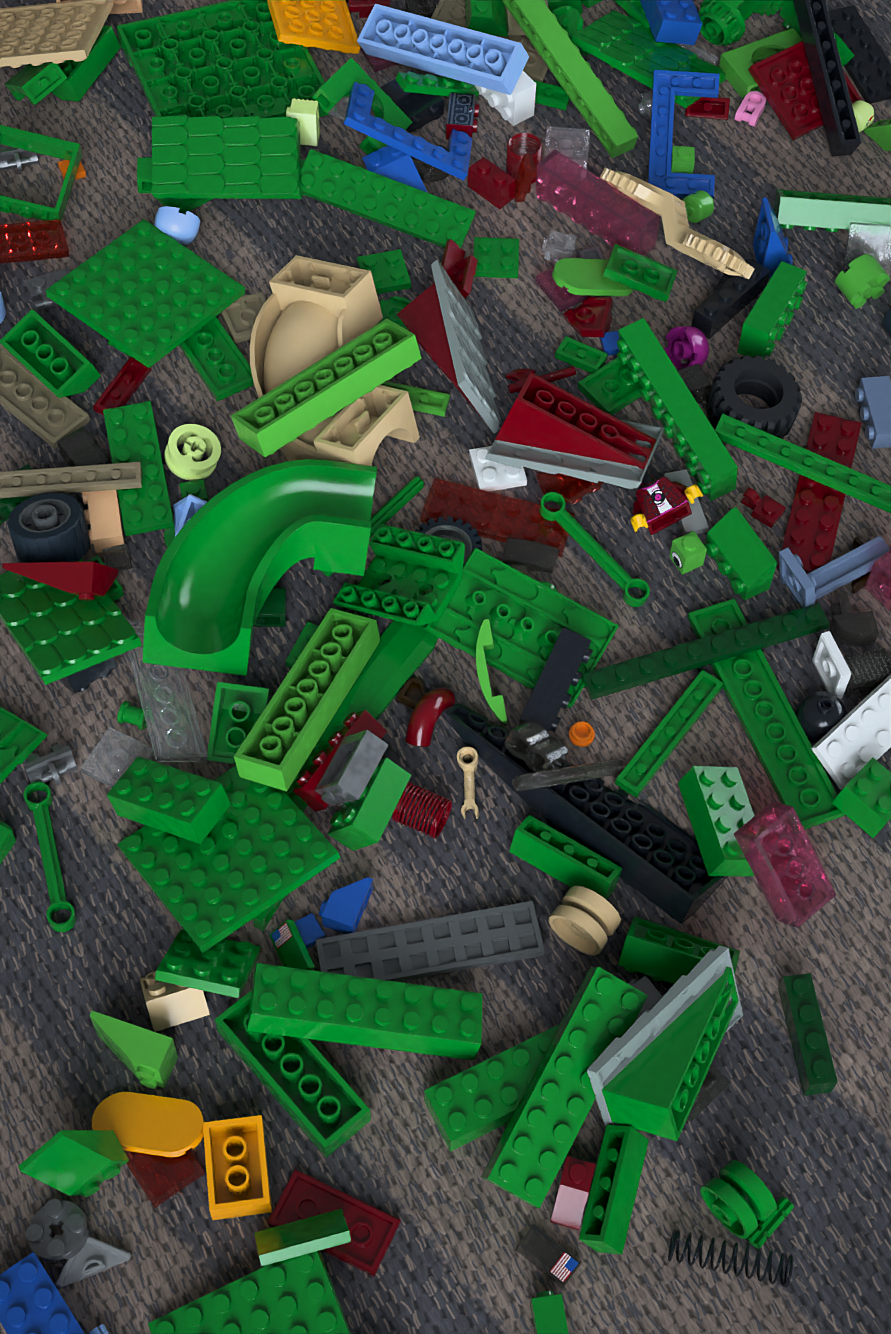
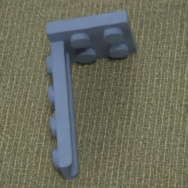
[779,536,891,608]

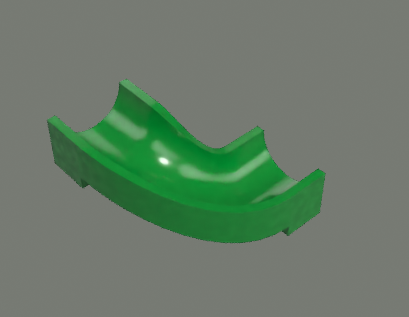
[142,459,377,676]

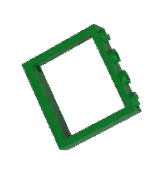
[0,125,82,224]

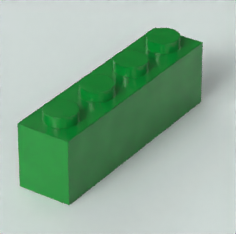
[509,815,622,900]
[579,1125,649,1255]

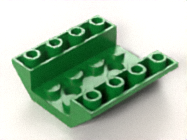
[333,524,465,626]

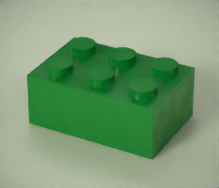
[327,757,411,851]

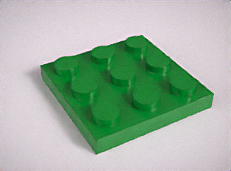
[155,929,261,998]

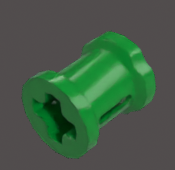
[117,701,151,731]

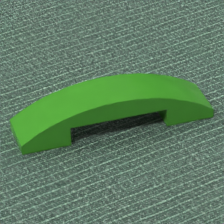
[476,619,508,725]

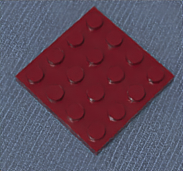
[748,41,863,141]

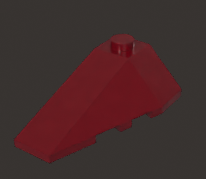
[2,562,118,601]

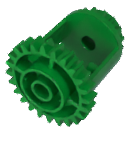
[698,0,784,46]

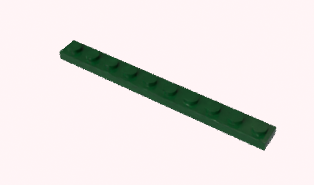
[582,603,830,700]

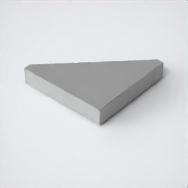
[55,1236,132,1289]

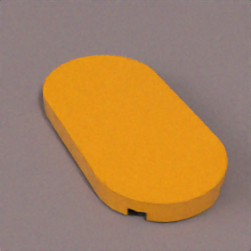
[92,1092,205,1157]

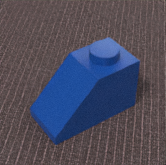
[319,877,373,934]

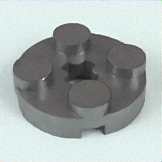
[26,1199,89,1263]

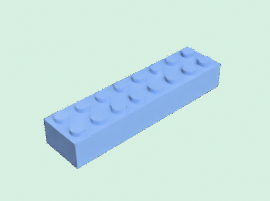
[357,4,529,95]

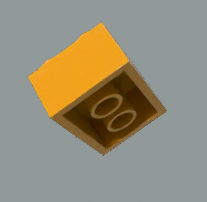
[203,1115,272,1220]

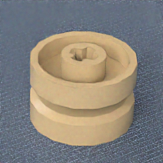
[549,886,621,956]

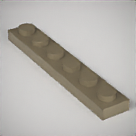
[0,462,142,498]

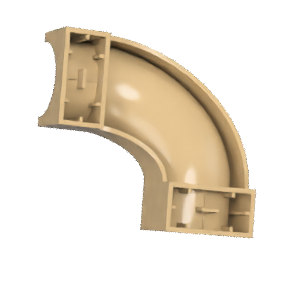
[250,255,420,466]

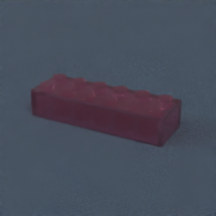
[535,149,660,256]

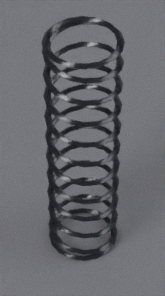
[668,1229,793,1288]

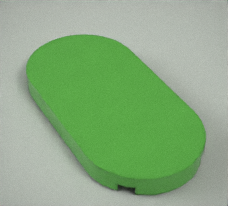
[552,258,633,296]

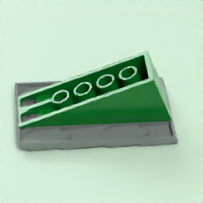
[587,946,743,1141]

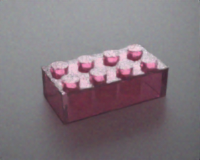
[733,801,836,928]

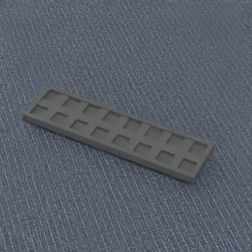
[316,901,545,982]

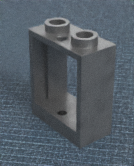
[315,730,388,805]

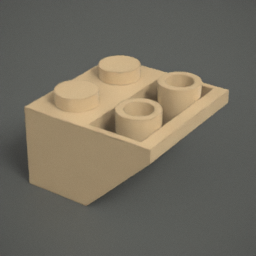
[140,971,210,1032]

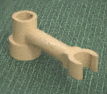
[457,747,479,819]

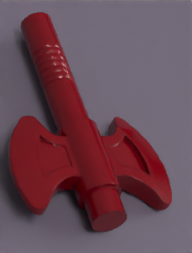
[506,366,576,394]

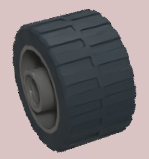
[7,493,91,563]

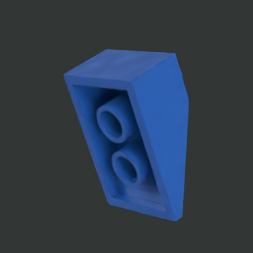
[362,145,428,193]
[752,198,793,278]

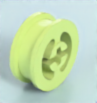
[164,424,221,481]

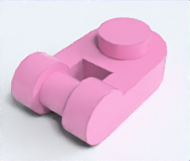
[734,91,766,127]

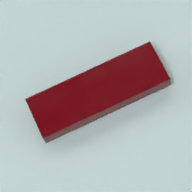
[93,357,151,415]

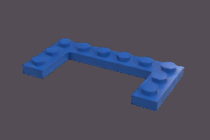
[648,70,719,199]
[343,82,472,181]

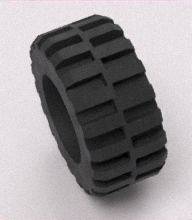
[706,355,802,439]

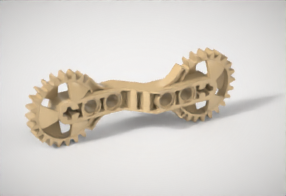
[600,168,755,280]

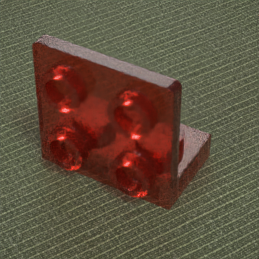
[535,471,605,505]

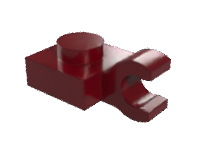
[741,488,786,528]

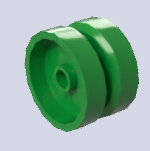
[700,1160,777,1239]

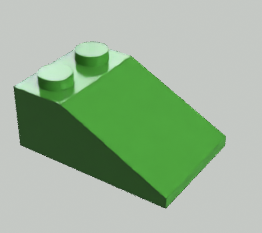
[90,1011,178,1089]

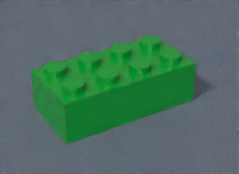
[737,261,808,359]
[106,756,231,844]
[678,766,770,877]

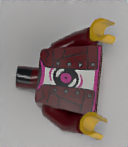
[630,474,703,535]

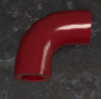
[405,687,455,747]

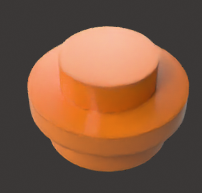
[569,721,595,747]

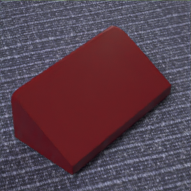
[685,97,730,120]

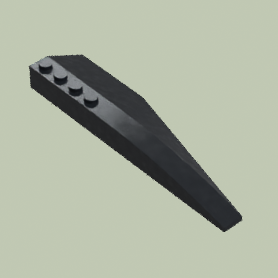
[442,703,728,924]

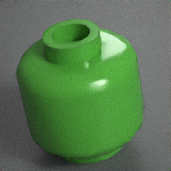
[682,190,714,223]

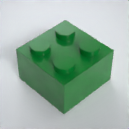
[832,758,891,838]

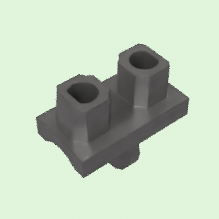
[0,144,39,173]
[24,743,78,785]

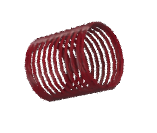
[506,133,542,185]
[392,782,452,839]

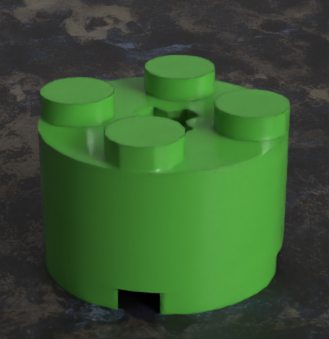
[835,254,890,309]

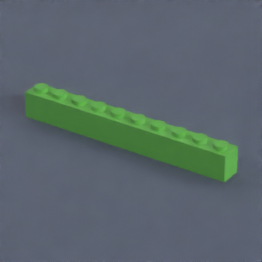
[502,0,638,158]

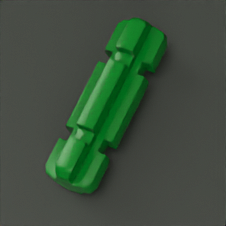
[747,1197,794,1249]

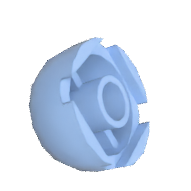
[154,206,201,246]

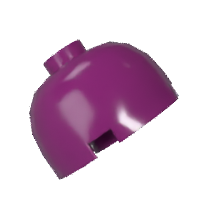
[664,326,709,374]

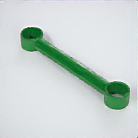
[539,492,650,607]
[23,782,77,932]

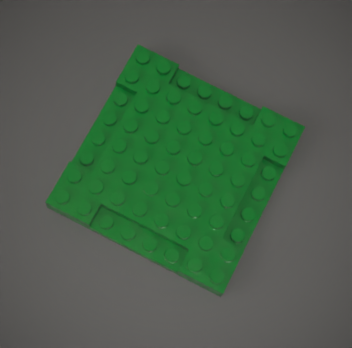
[116,0,334,118]

